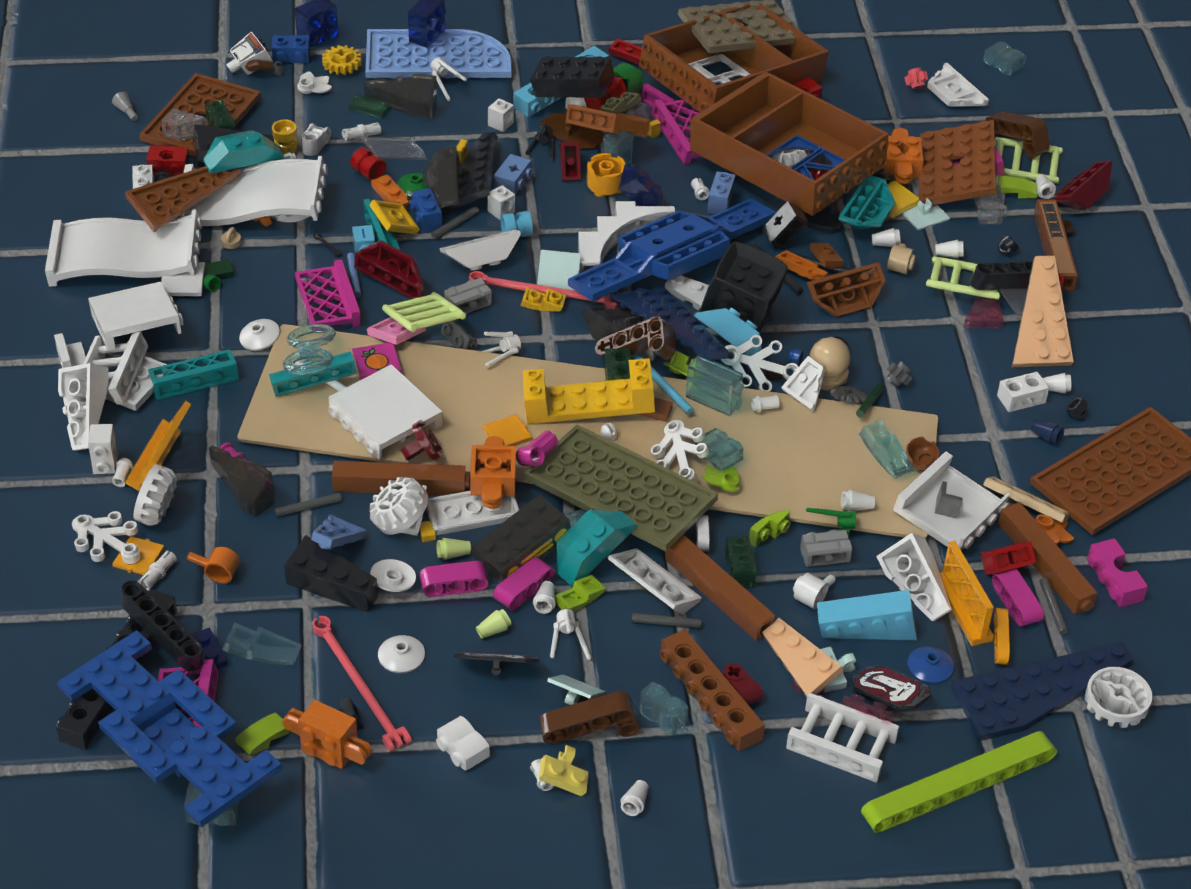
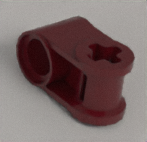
[723,663,763,706]

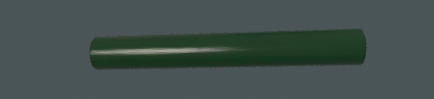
[856,384,884,418]

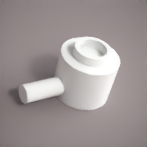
[793,573,835,609]

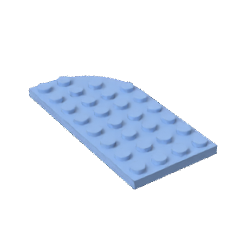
[365,29,511,79]

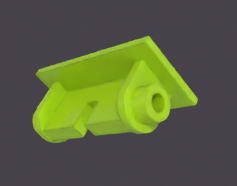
[664,351,708,382]

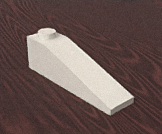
[58,363,108,451]
[876,533,952,622]

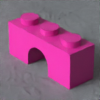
[1087,538,1148,608]

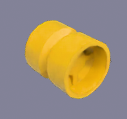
[272,120,298,155]

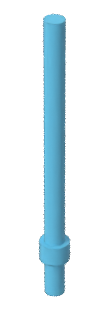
[628,353,694,415]

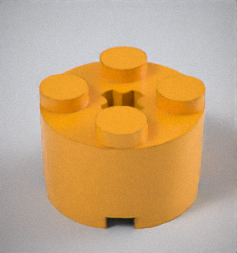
[587,153,626,197]

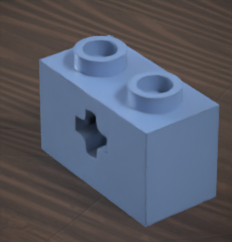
[494,154,533,195]
[707,171,735,214]

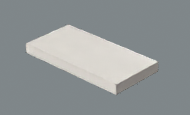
[426,491,521,536]

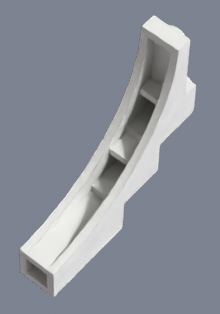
[578,201,675,274]

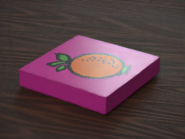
[352,343,402,380]

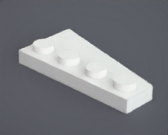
[665,275,709,311]

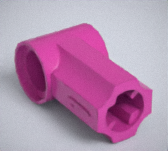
[516,430,559,466]

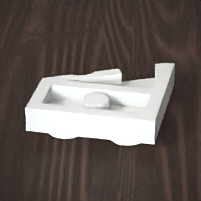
[781,356,825,412]

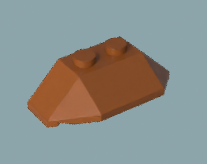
[807,262,886,318]

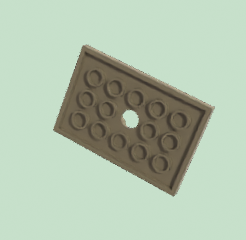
[678,0,800,53]

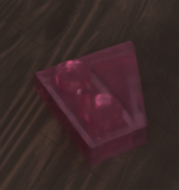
[964,296,1004,328]
[841,693,892,721]

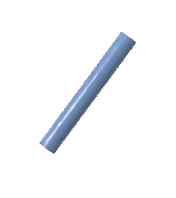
[347,253,362,298]

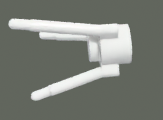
[430,57,467,101]
[482,331,521,367]
[550,609,591,660]

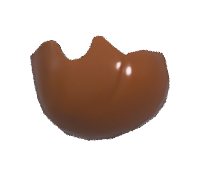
[906,437,940,471]

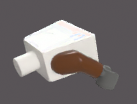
[226,32,284,76]

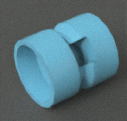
[500,211,533,237]

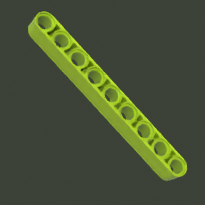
[861,731,1057,833]

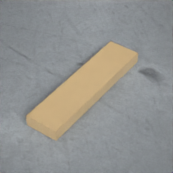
[983,476,1070,522]

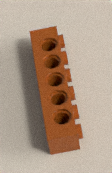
[659,629,765,752]

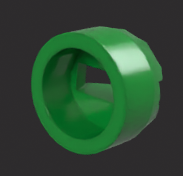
[203,275,221,292]

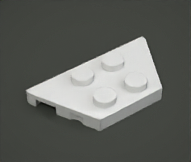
[927,63,989,107]

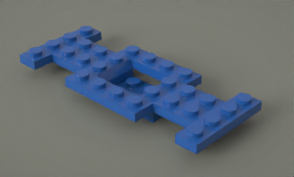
[57,630,283,828]

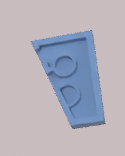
[311,514,367,549]

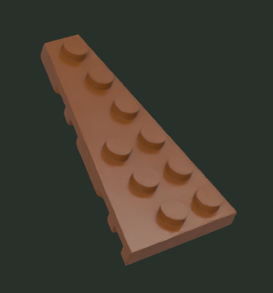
[125,166,240,232]

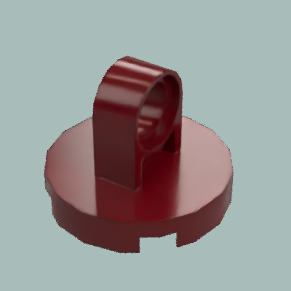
[400,420,444,461]

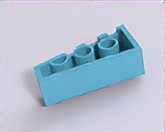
[817,590,917,640]

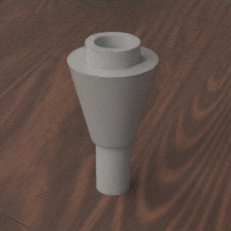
[112,92,138,121]

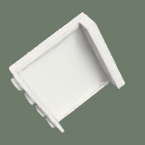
[88,282,183,351]
[328,364,443,460]
[893,452,1010,551]

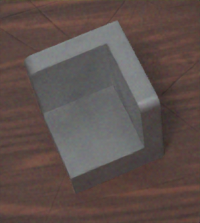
[935,481,963,518]

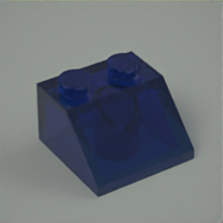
[619,163,663,206]

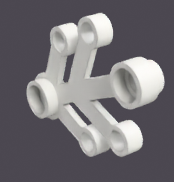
[721,335,799,392]
[651,420,709,482]
[72,511,141,564]

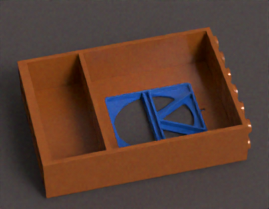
[690,71,889,216]

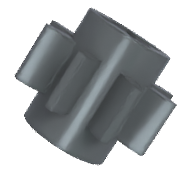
[887,361,913,387]

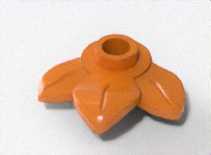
[1035,515,1074,545]

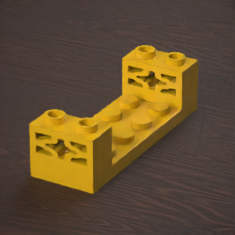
[523,358,655,425]

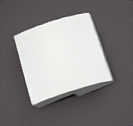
[161,262,205,296]

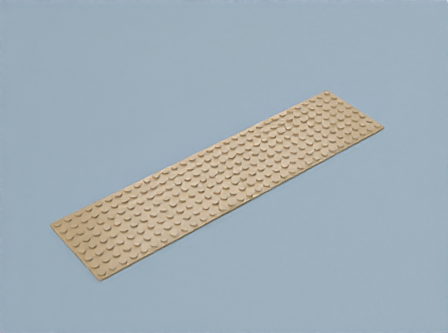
[237,324,938,539]

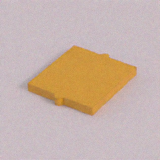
[483,414,532,446]
[112,536,164,575]

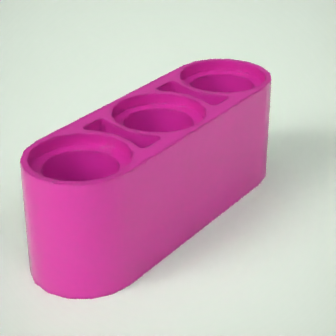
[493,557,555,611]
[420,561,489,597]
[992,569,1044,627]

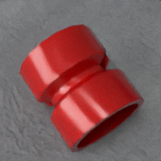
[350,147,386,181]

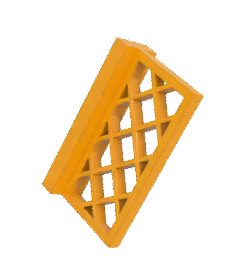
[124,401,191,491]
[940,540,994,646]

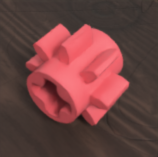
[904,68,928,89]

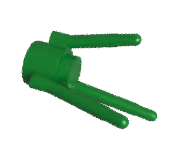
[806,508,856,534]

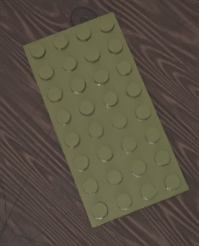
[523,424,718,551]

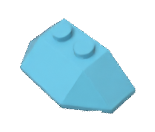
[694,308,763,360]

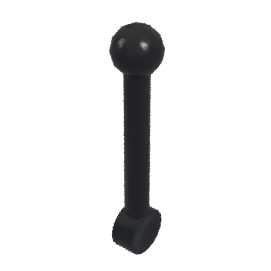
[313,232,342,258]

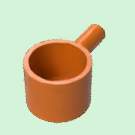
[187,547,240,584]

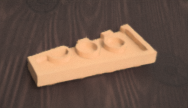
[762,618,843,698]

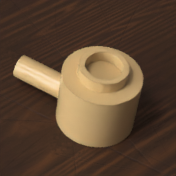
[887,243,916,274]

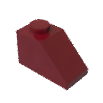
[559,142,581,181]

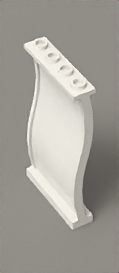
[175,156,328,226]
[45,209,202,287]

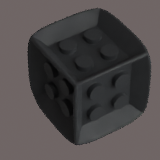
[700,242,787,333]

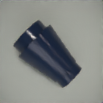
[1031,420,1064,444]

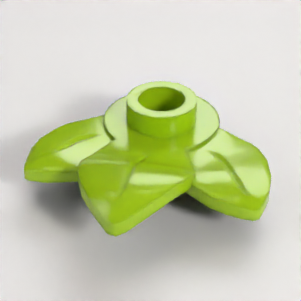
[702,465,740,492]

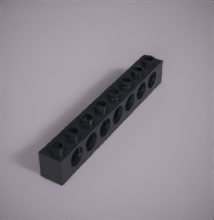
[56,589,177,750]

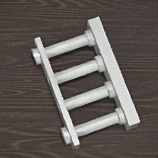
[83,331,148,404]
[786,693,899,783]

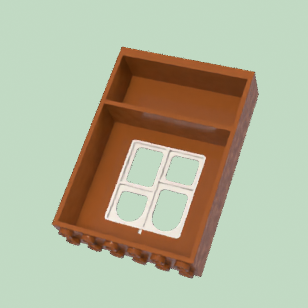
[639,3,829,112]

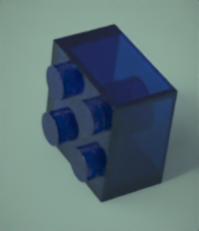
[295,0,338,47]
[408,0,446,48]

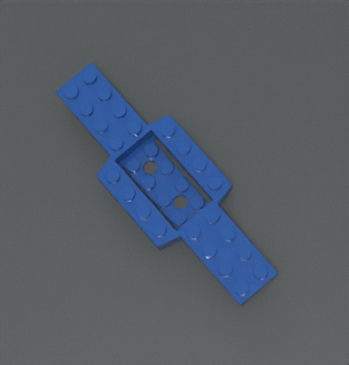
[568,198,776,301]

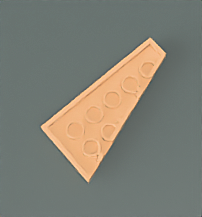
[1011,256,1074,368]

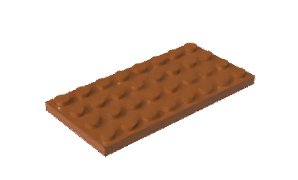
[1030,407,1191,535]

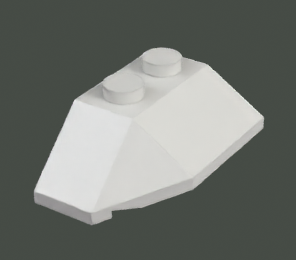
[440,229,521,270]

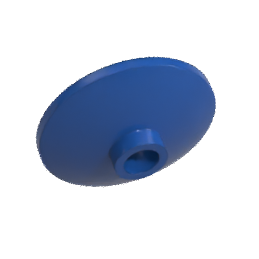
[907,646,954,684]

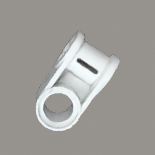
[302,123,331,156]

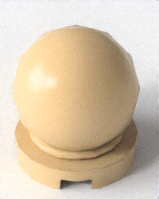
[809,337,851,391]

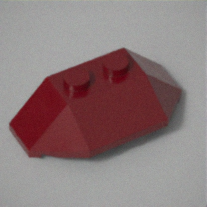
[1053,160,1112,210]
[354,240,424,299]

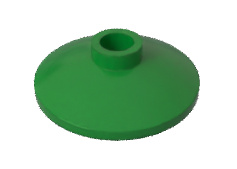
[397,173,435,198]

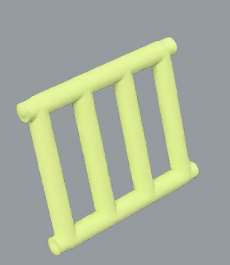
[995,137,1063,184]
[926,256,1000,299]
[382,292,466,332]

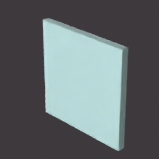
[902,198,950,230]
[537,250,581,291]
[547,675,606,705]

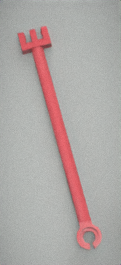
[469,271,619,311]
[312,616,412,752]

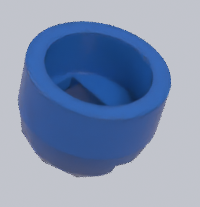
[787,349,803,366]

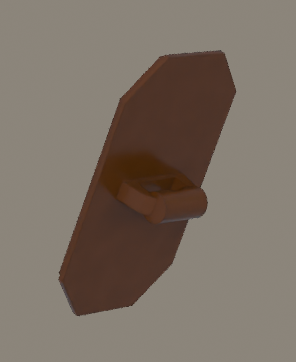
[540,113,605,150]

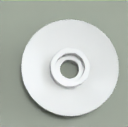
[239,319,280,351]
[370,559,416,592]
[378,635,425,673]

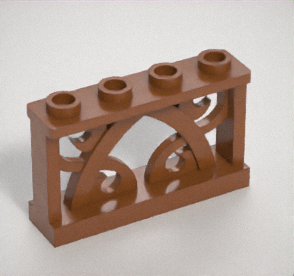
[565,104,650,138]

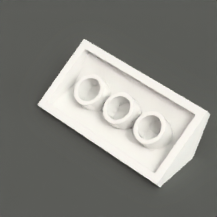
[608,548,702,615]

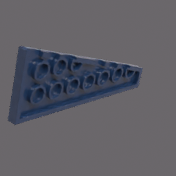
[610,287,728,360]

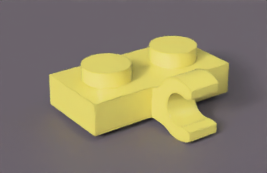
[539,745,588,797]

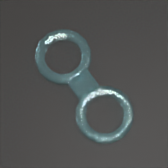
[283,324,336,375]

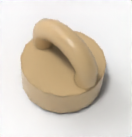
[221,227,241,249]

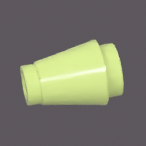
[436,538,471,560]
[475,609,512,639]

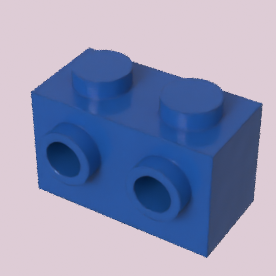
[272,35,310,63]
[409,188,442,234]

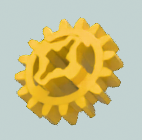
[322,45,362,75]

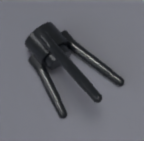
[525,124,555,161]

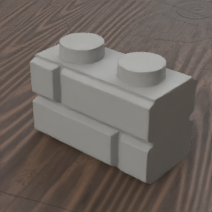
[444,278,492,314]
[800,530,852,567]

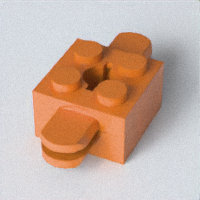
[883,128,923,184]
[470,436,516,509]
[282,700,373,769]

